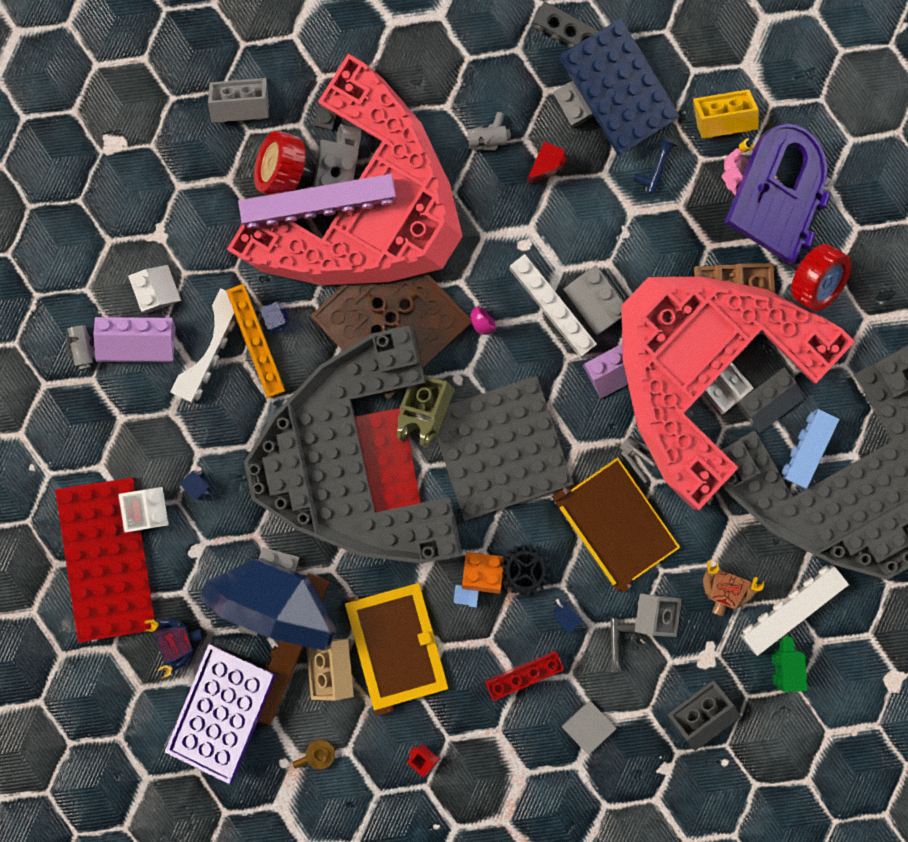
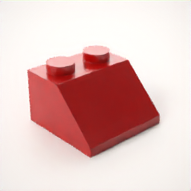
[527,141,567,185]

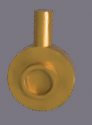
[292,739,335,769]

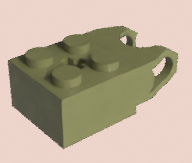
[396,376,455,448]

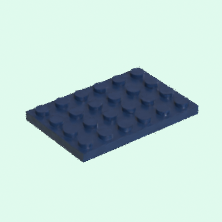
[558,18,680,156]

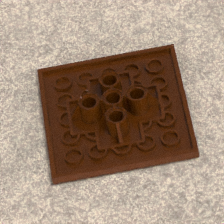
[310,273,472,400]

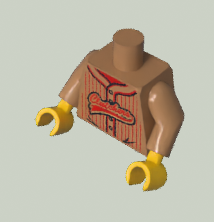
[703,560,764,617]

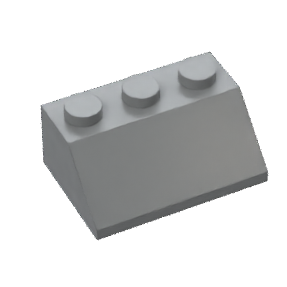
[208,78,269,123]
[563,265,623,336]

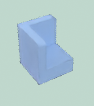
[454,584,478,607]

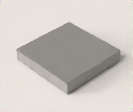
[562,700,616,755]

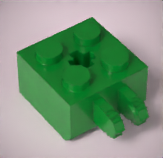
[771,635,807,692]

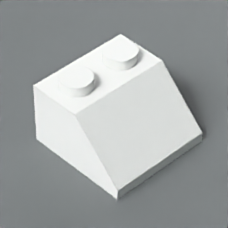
[128,265,181,314]

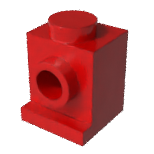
[406,744,441,778]

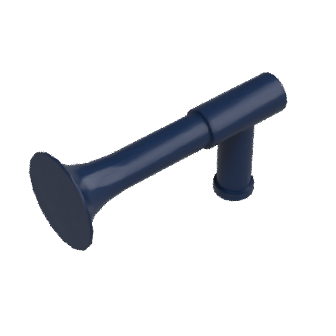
[633,139,677,194]

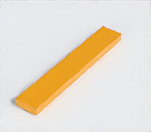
[225,284,285,398]

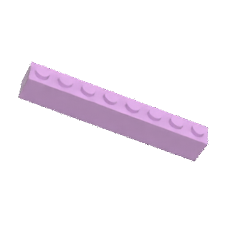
[238,174,397,229]

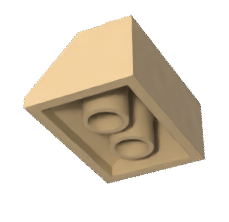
[306,639,354,700]

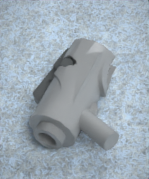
[467,112,511,151]
[66,325,96,369]

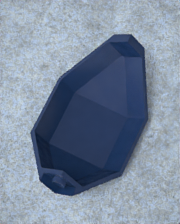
[200,558,336,651]

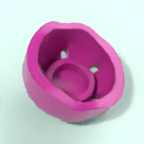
[470,305,496,335]

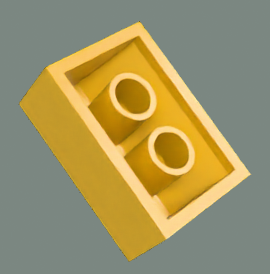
[693,89,759,138]

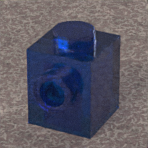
[260,302,289,333]

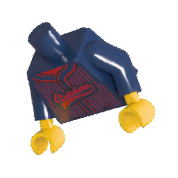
[144,617,203,678]

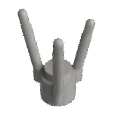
[619,436,656,483]

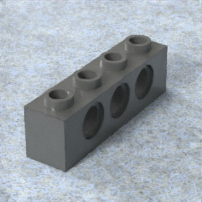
[532,1,598,49]

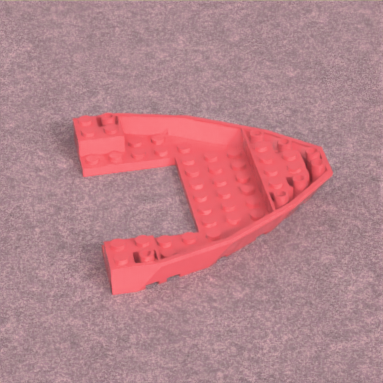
[227,54,463,286]
[621,277,855,510]

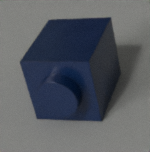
[180,470,212,500]
[553,603,583,634]

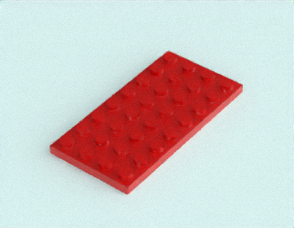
[55,478,155,643]

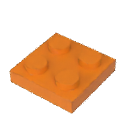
[462,552,504,594]

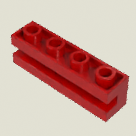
[485,650,564,701]

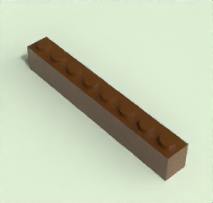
[258,572,331,725]

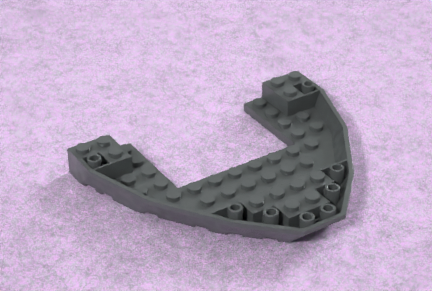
[244,325,462,563]
[720,345,908,580]

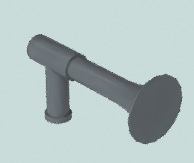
[605,618,636,672]

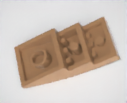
[694,263,775,293]

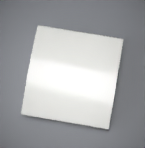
[703,362,754,414]

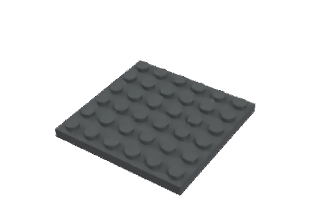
[436,376,573,521]

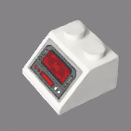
[118,487,168,532]

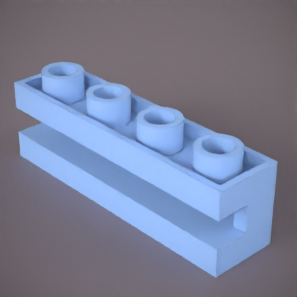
[782,409,839,489]

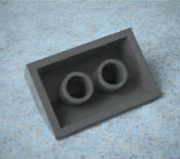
[735,367,804,434]
[667,680,741,751]

